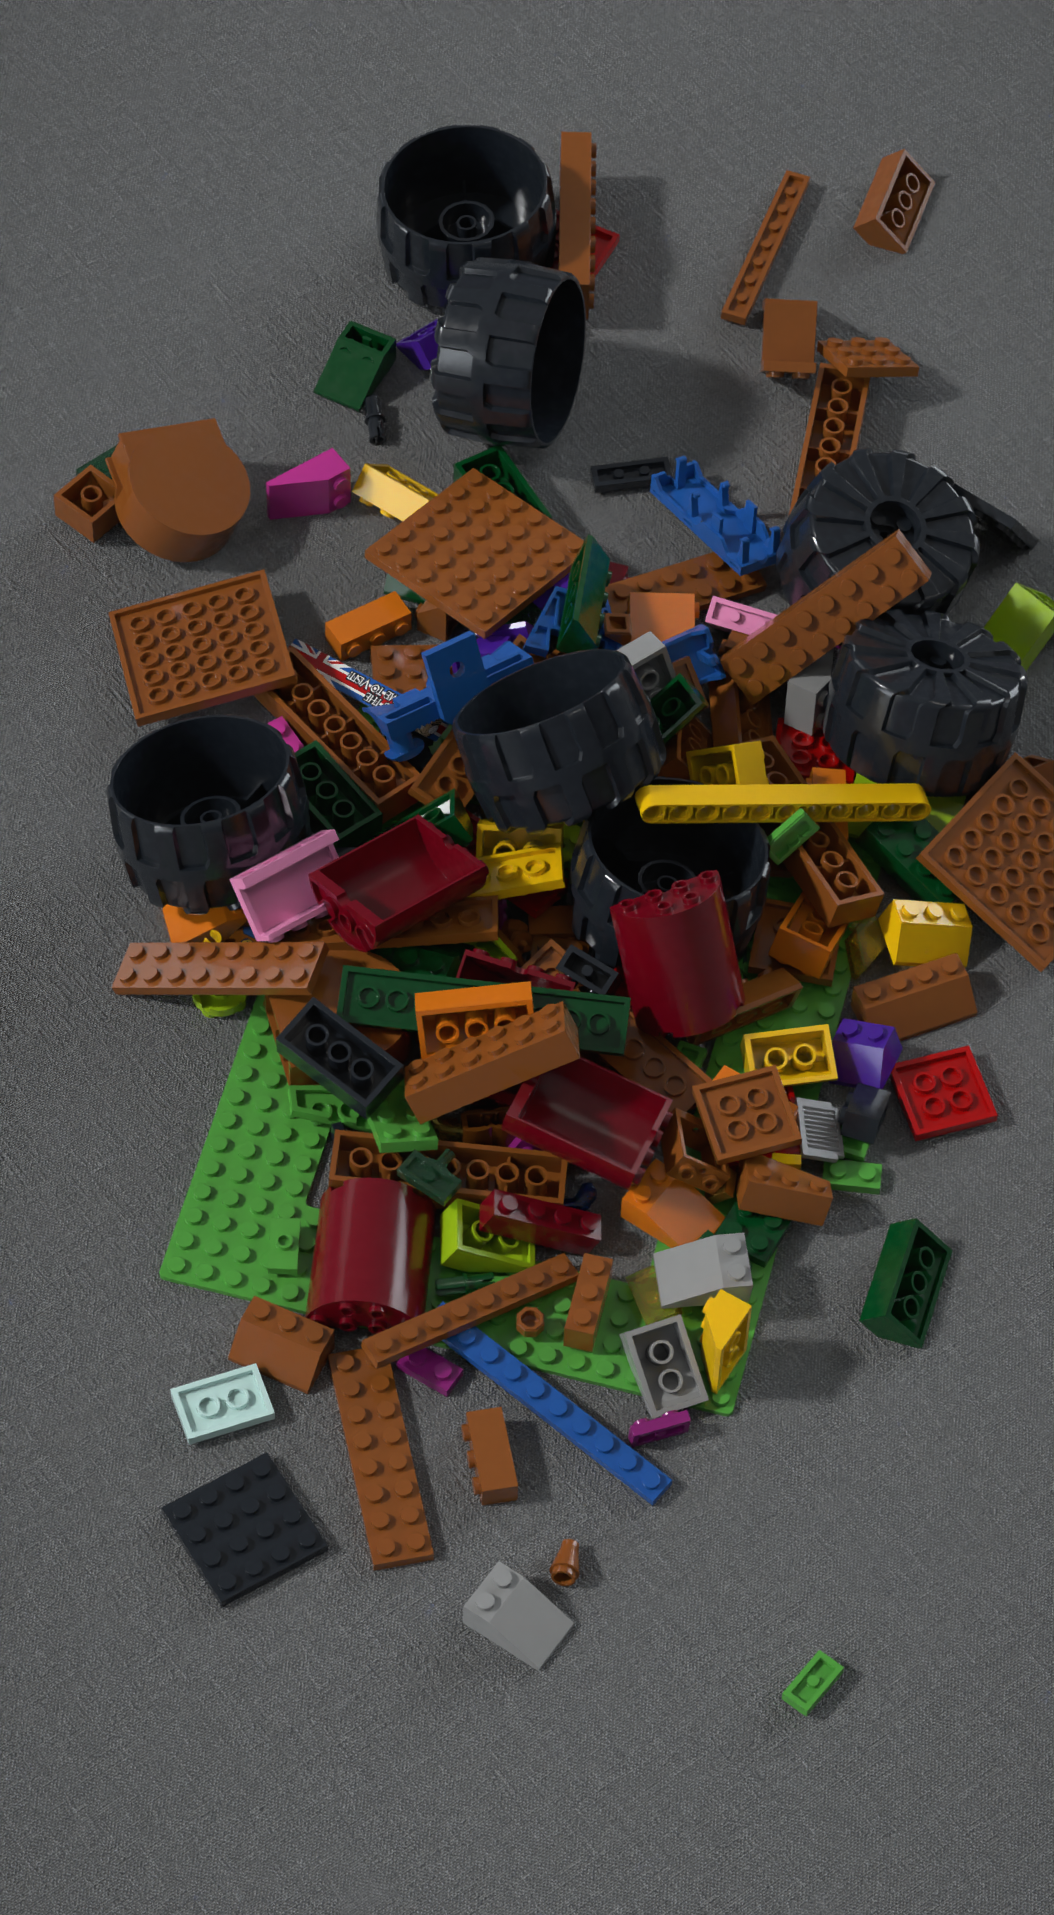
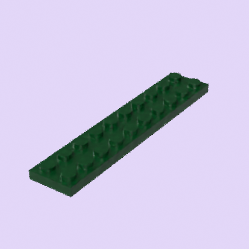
[336,965,631,1057]

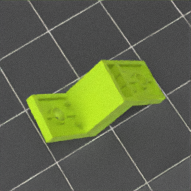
[983,583,1054,671]

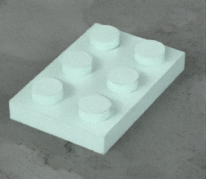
[170,1363,275,1445]

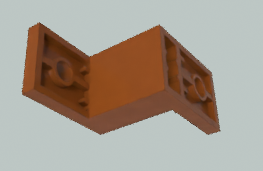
[761,298,817,379]

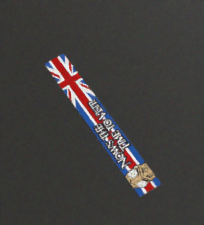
[288,639,449,742]

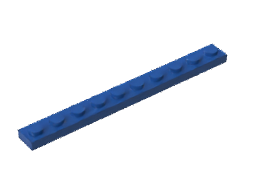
[438,1301,672,1506]

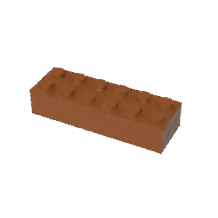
[405,1001,580,1124]

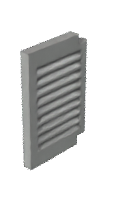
[794,1097,845,1163]

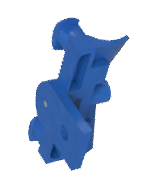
[362,631,534,762]

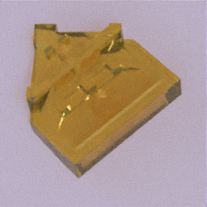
[625,1265,683,1325]

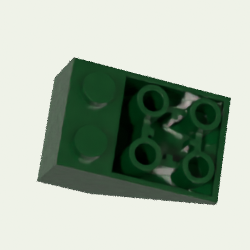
[314,320,396,412]

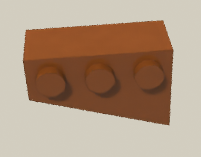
[735,1155,833,1226]

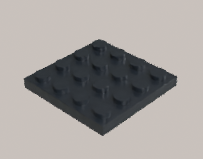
[953,483,1038,550]
[161,1452,328,1608]

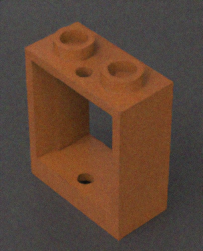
[660,1108,731,1195]

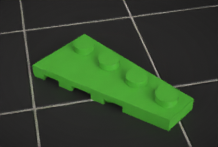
[288,1085,372,1133]

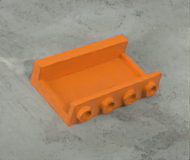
[627,592,700,642]

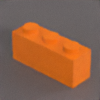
[325,591,412,661]

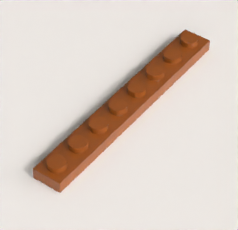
[721,170,810,325]
[361,1253,579,1369]

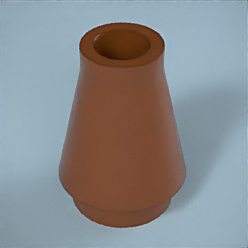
[549,1539,580,1586]

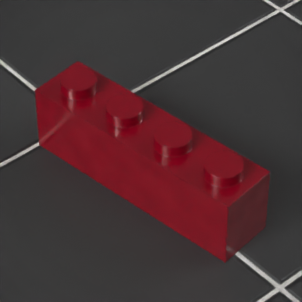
[479,1189,601,1256]

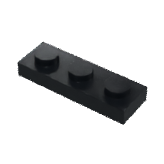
[590,456,673,493]

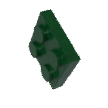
[715,1200,792,1268]

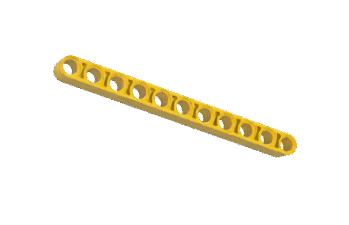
[635,783,931,824]

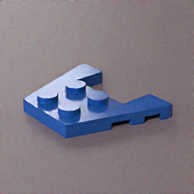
[522,586,622,657]

